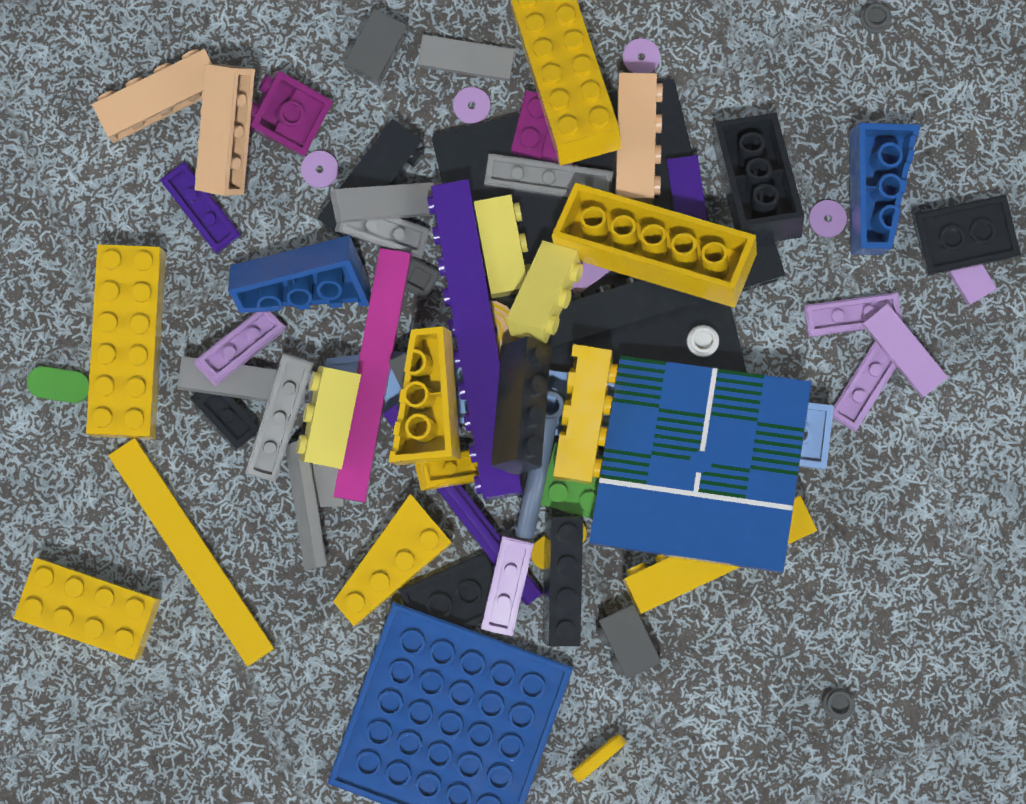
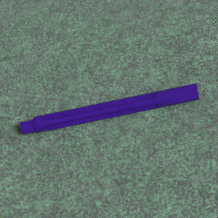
[383,405,543,606]

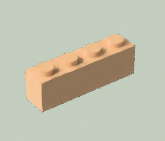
[92,49,212,143]
[195,64,255,196]
[615,73,663,204]

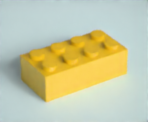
[13,558,162,660]

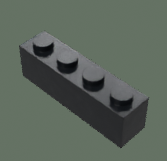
[317,119,425,242]
[491,336,551,475]
[542,515,583,647]

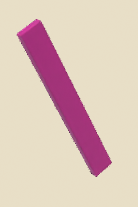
[333,248,412,503]

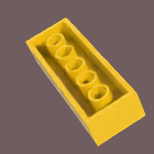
[510,0,622,166]
[552,183,757,308]
[86,244,166,439]
[622,495,817,614]

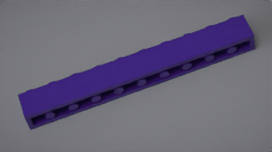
[427,179,523,501]

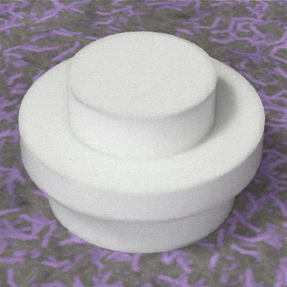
[687,325,719,357]

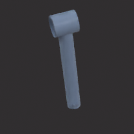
[514,389,566,540]

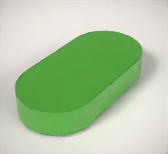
[27,366,89,404]

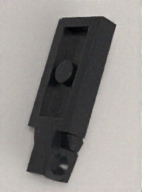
[190,391,259,452]

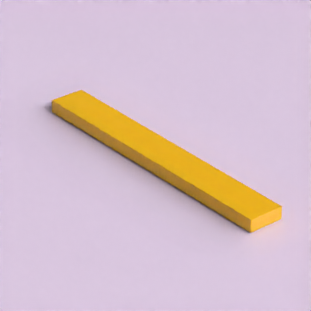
[108,438,275,667]

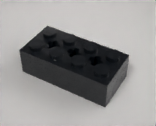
[713,113,805,245]

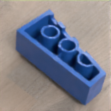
[849,123,921,255]
[228,235,370,313]

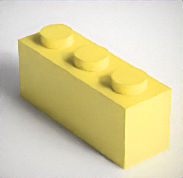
[474,195,531,299]
[506,241,583,344]
[296,366,361,469]

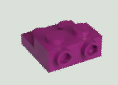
[250,71,333,157]
[511,90,573,165]

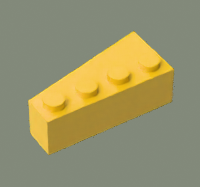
[388,326,461,465]
[553,344,618,485]
[333,494,453,626]

